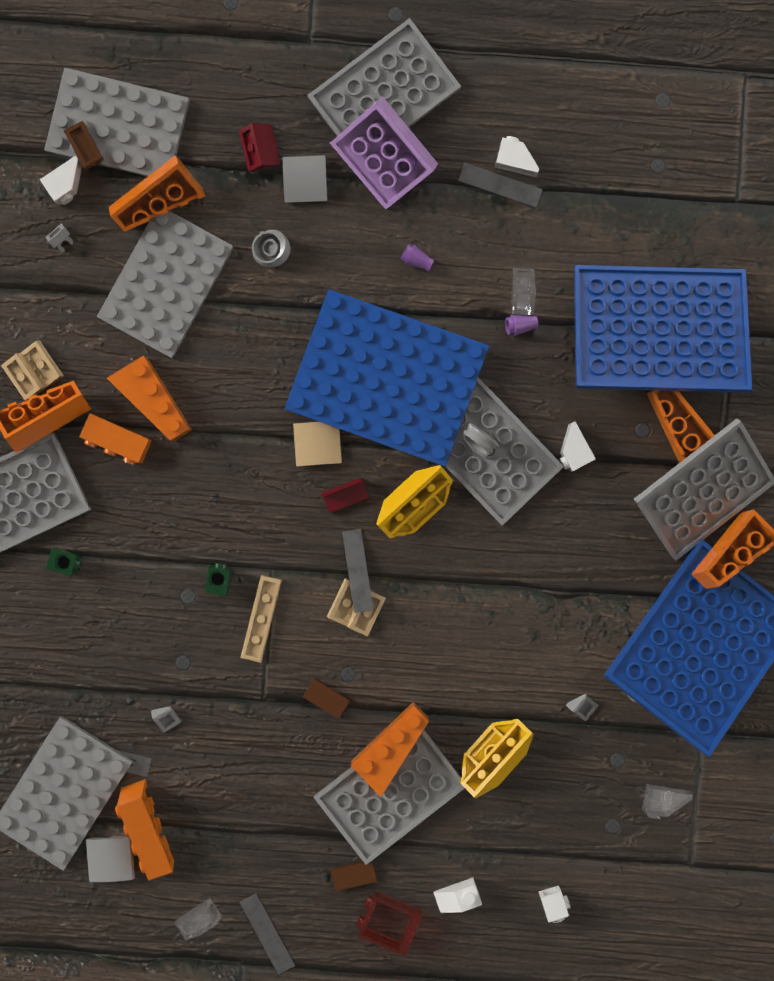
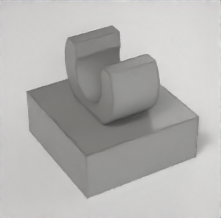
[46,223,73,252]

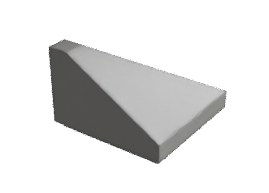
[566,694,599,721]
[151,706,182,733]

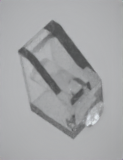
[511,268,536,315]
[642,784,693,819]
[174,898,222,940]

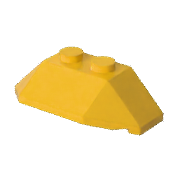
[376,465,453,539]
[460,719,534,798]

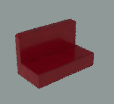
[239,123,281,172]
[321,478,369,513]

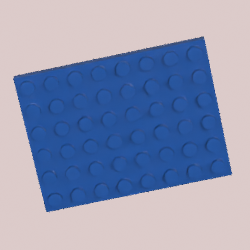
[574,265,752,393]
[284,289,489,467]
[603,539,774,757]

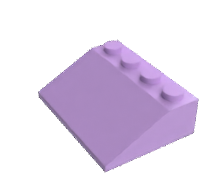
[330,96,438,209]

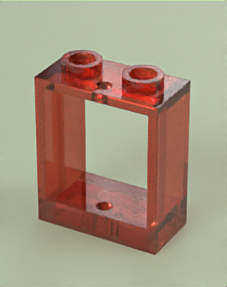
[356,891,422,956]

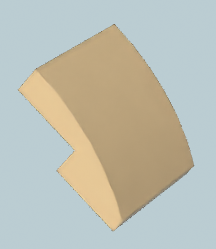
[1,340,64,401]
[293,422,342,466]
[327,578,386,636]

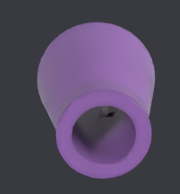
[401,244,434,271]
[505,315,538,336]

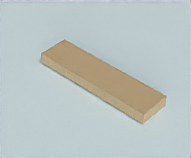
[240,575,282,663]

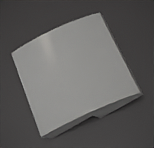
[283,155,327,203]
[86,836,135,882]

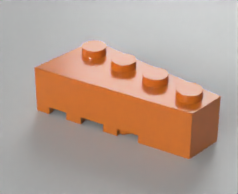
[109,155,205,232]
[107,356,192,441]
[0,381,91,453]
[646,390,715,463]
[691,509,774,589]
[351,702,429,797]
[115,779,174,881]

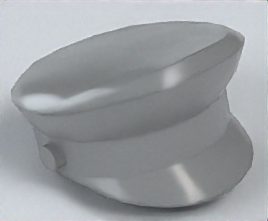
[252,230,291,267]
[463,423,499,456]

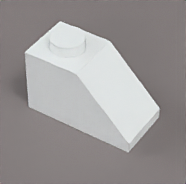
[495,136,539,177]
[40,156,82,205]
[560,421,595,472]
[433,878,482,913]

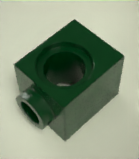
[46,547,82,576]
[205,563,232,596]

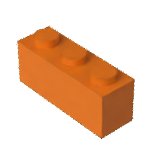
[79,414,152,465]

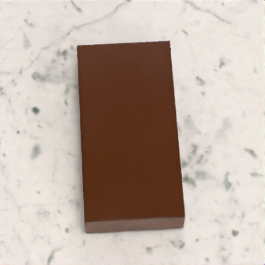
[64,121,104,170]
[303,678,350,719]
[331,860,377,891]

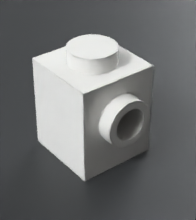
[539,885,571,923]

